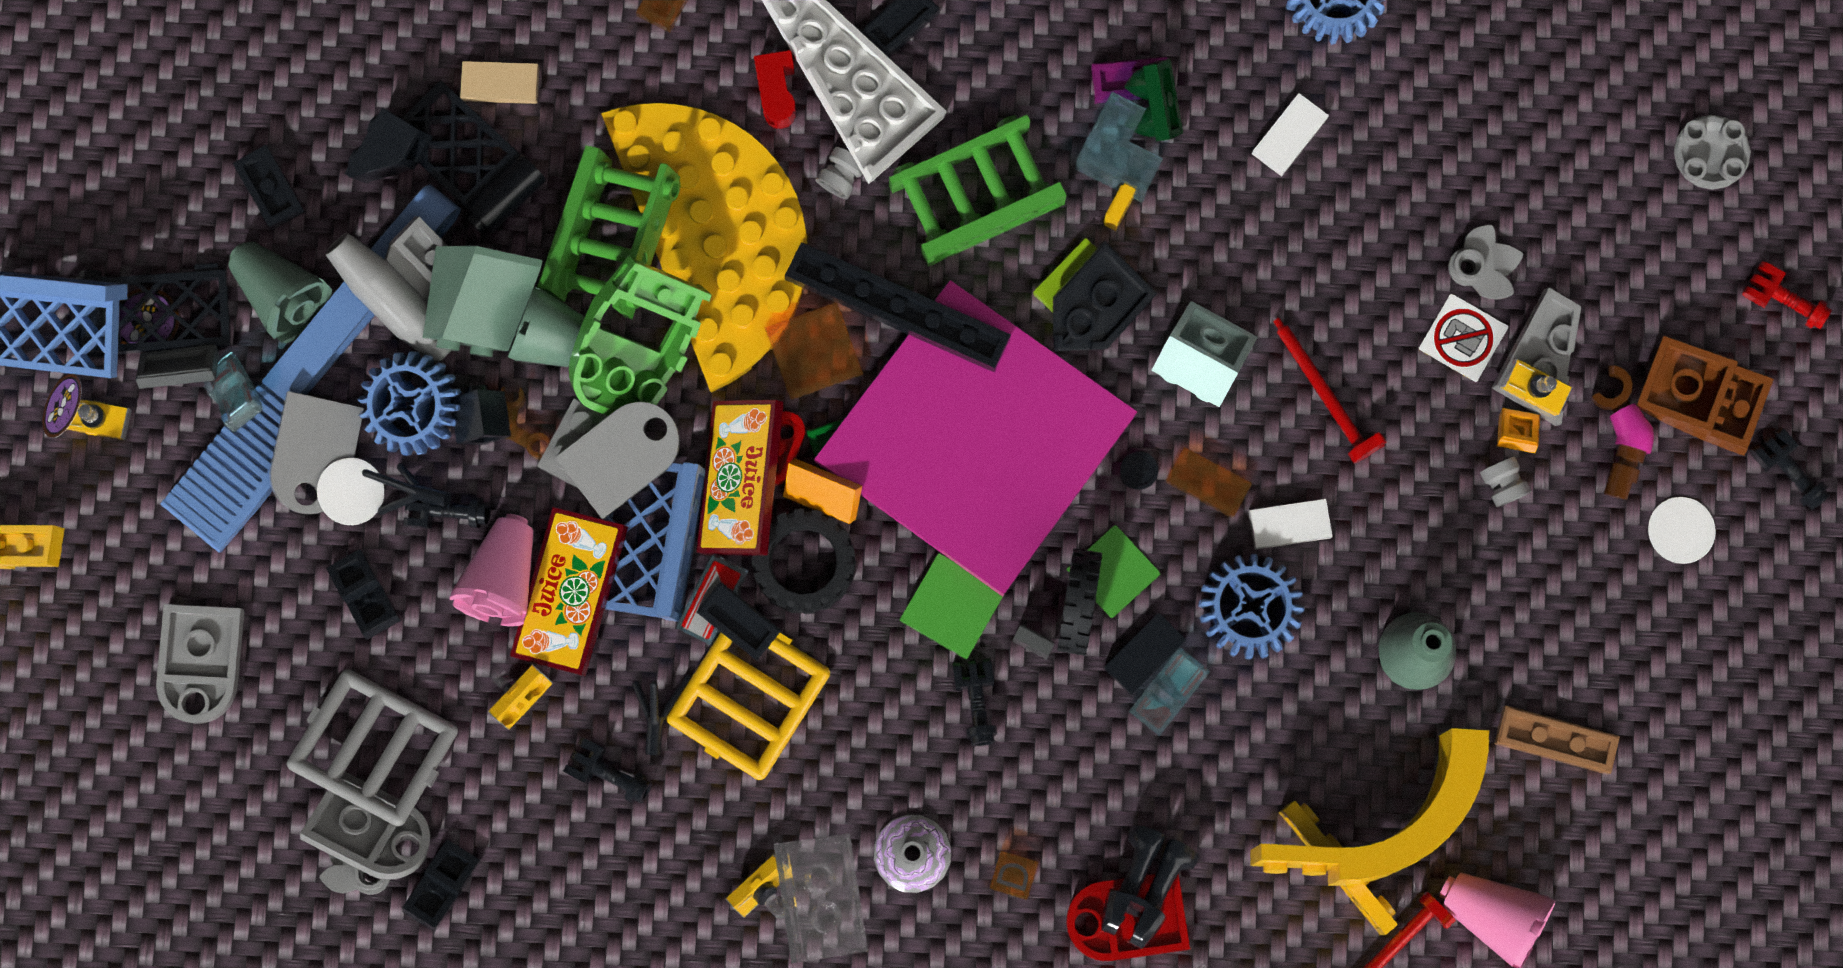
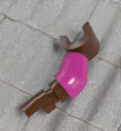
[1591,366,1654,500]

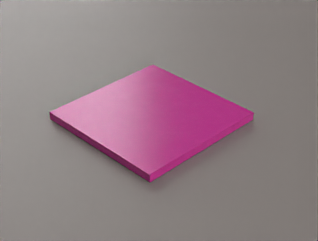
[814,280,1137,597]

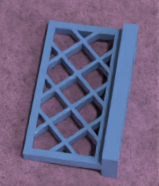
[0,271,128,378]
[601,462,705,622]

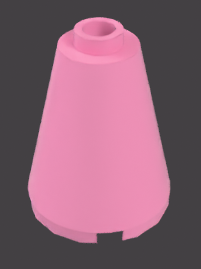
[450,514,534,626]
[1439,872,1556,968]

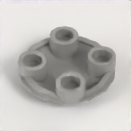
[1674,115,1751,190]

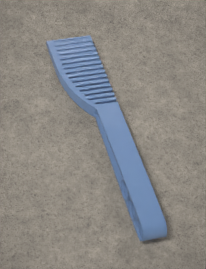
[161,184,461,553]

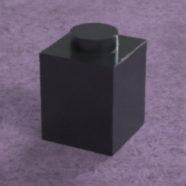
[451,385,511,445]

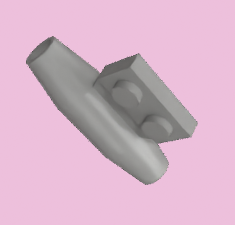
[325,216,451,363]

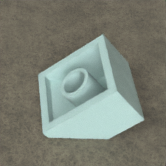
[1152,301,1258,407]

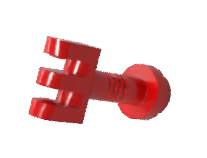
[1742,261,1832,329]

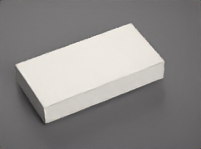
[1252,93,1329,176]
[1248,499,1333,550]

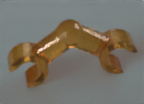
[500,386,550,460]

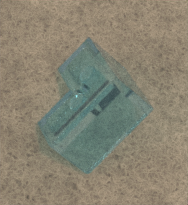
[1075,92,1163,202]

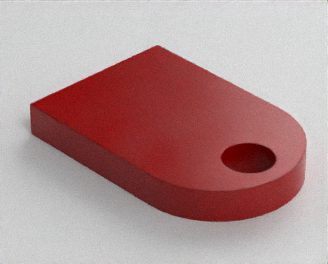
[1066,874,1190,961]

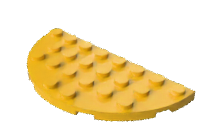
[601,103,807,392]

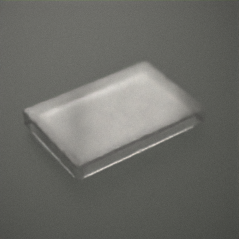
[774,834,868,964]

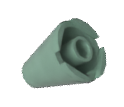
[228,242,332,343]
[508,287,602,367]
[1378,612,1456,690]

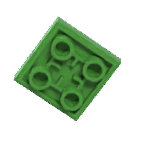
[900,553,1004,660]

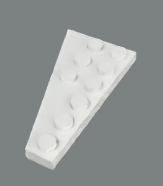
[762,0,947,184]

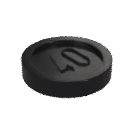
[1119,451,1158,490]

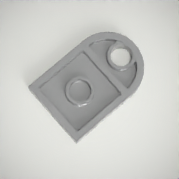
[269,391,364,514]
[555,402,680,519]
[156,604,245,724]
[300,772,430,880]

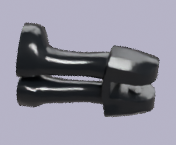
[1101,824,1200,949]

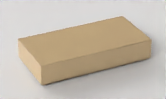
[460,61,539,104]

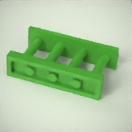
[889,115,1066,267]
[537,145,680,319]

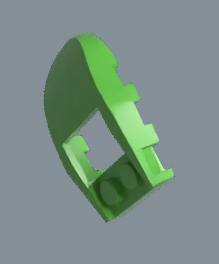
[569,255,712,416]

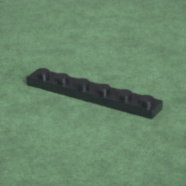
[785,242,1011,373]

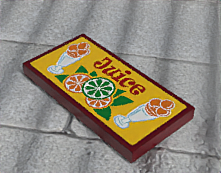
[697,400,784,556]
[510,507,628,677]

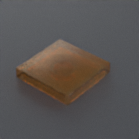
[764,303,863,401]

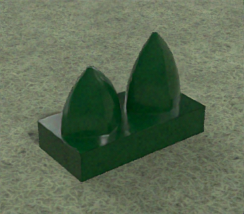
[1124,59,1183,142]

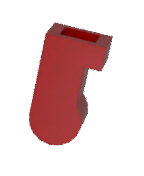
[754,50,796,129]

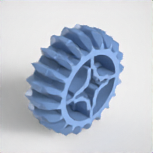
[1286,0,1385,45]
[357,351,462,456]
[1198,554,1304,660]

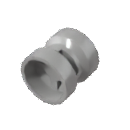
[816,147,862,199]
[1480,457,1532,508]

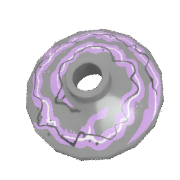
[874,815,951,893]

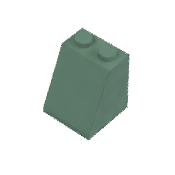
[422,246,542,357]

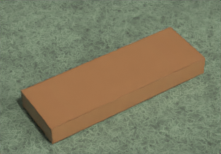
[1494,706,1620,775]

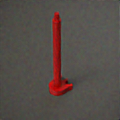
[1273,318,1387,464]
[1363,892,1456,968]

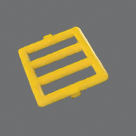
[667,632,830,780]

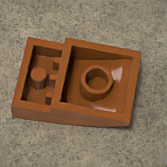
[1636,336,1774,456]

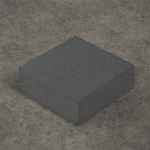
[1012,625,1054,660]

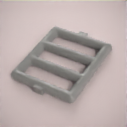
[287,669,458,826]

